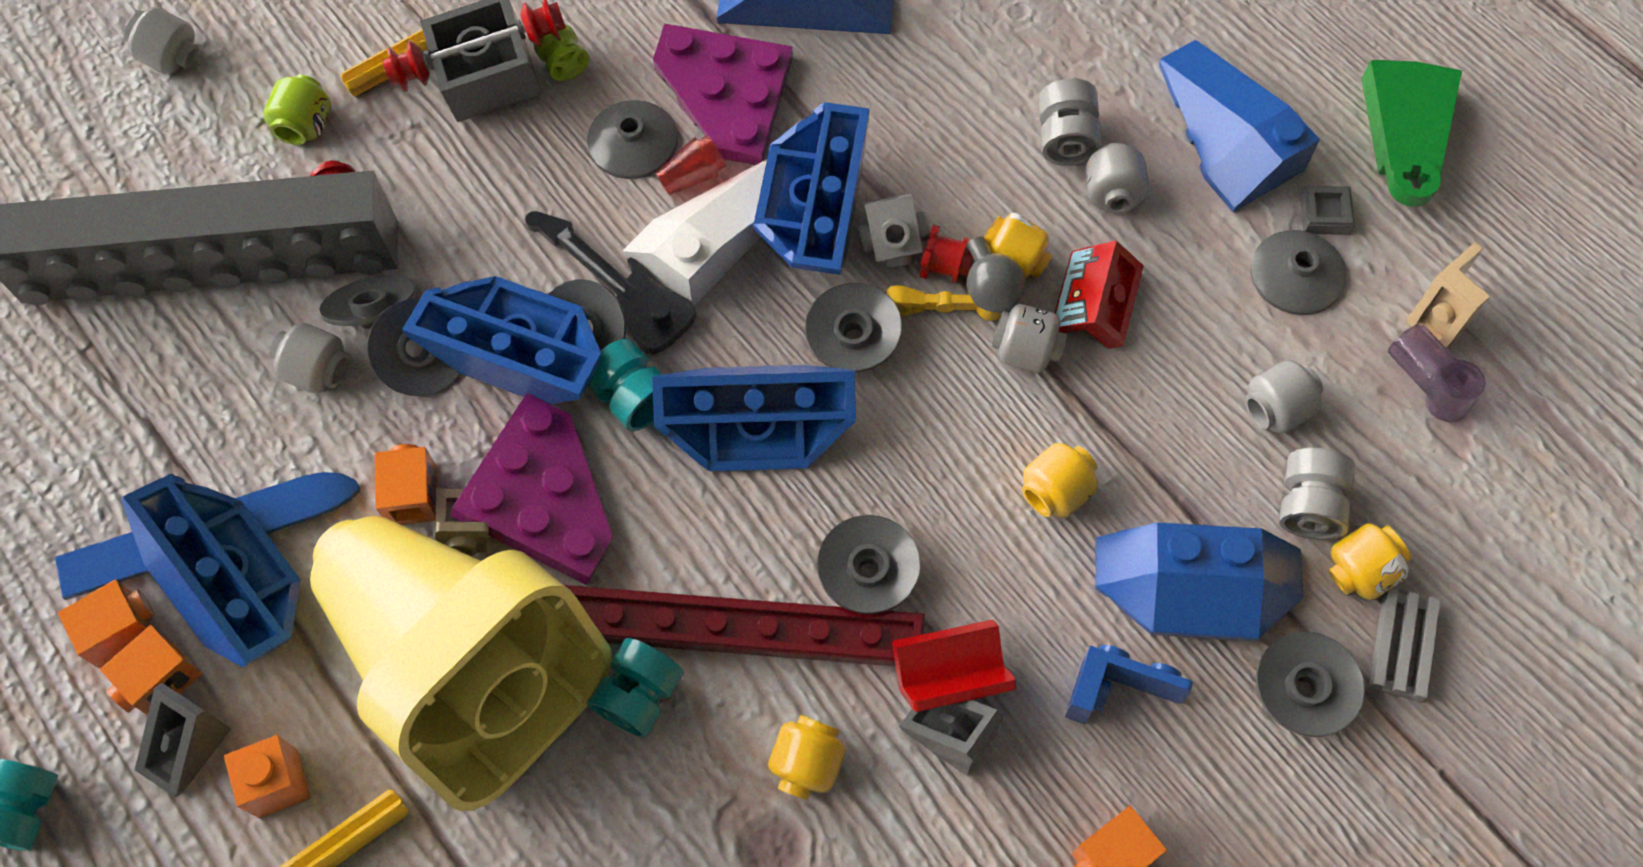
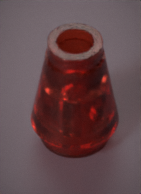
[655,135,726,196]

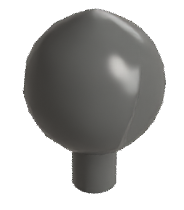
[967,236,1026,313]

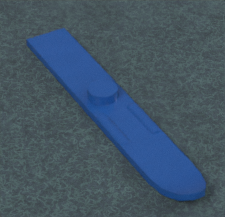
[55,472,360,600]

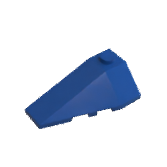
[1159,39,1320,212]

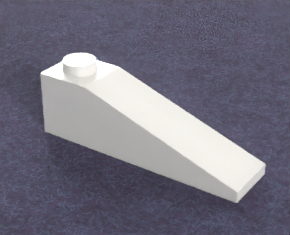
[623,159,767,306]

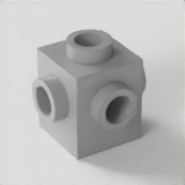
[859,193,929,267]

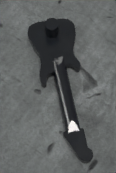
[525,211,697,354]

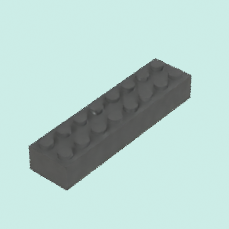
[0,170,398,305]

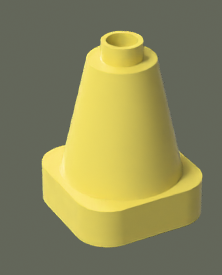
[310,516,612,811]

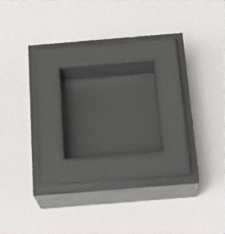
[1300,186,1355,235]

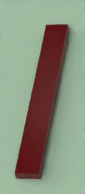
[565,585,925,667]

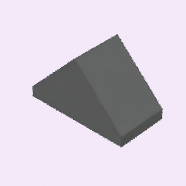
[135,683,231,798]
[899,700,1003,776]

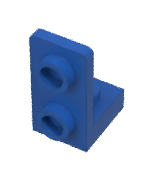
[1065,645,1193,724]

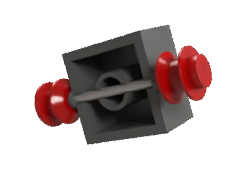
[383,0,567,122]

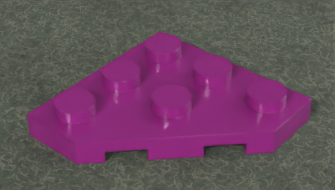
[653,23,793,165]
[451,393,613,585]

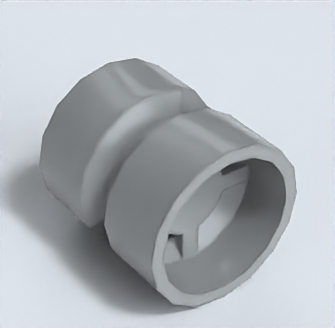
[1038,78,1103,166]
[1279,448,1355,540]

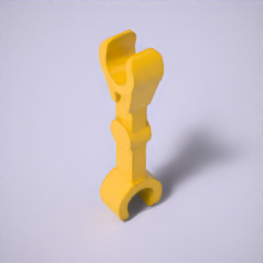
[886,285,1001,321]

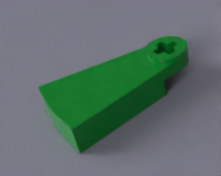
[1361,60,1462,207]

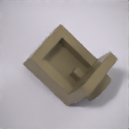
[435,488,489,556]

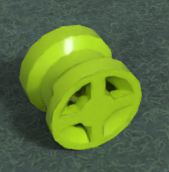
[534,24,590,82]

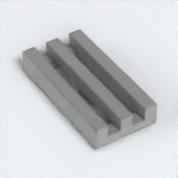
[1368,587,1441,702]

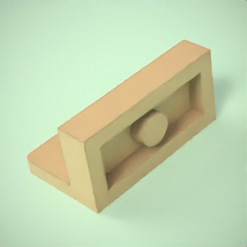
[1406,242,1490,353]

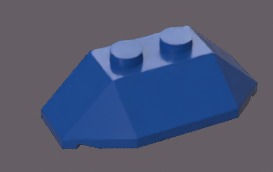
[717,0,893,34]
[753,102,870,275]
[402,276,603,404]
[652,365,856,471]
[121,474,301,668]
[1095,522,1304,641]

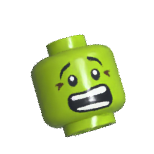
[263,75,331,145]

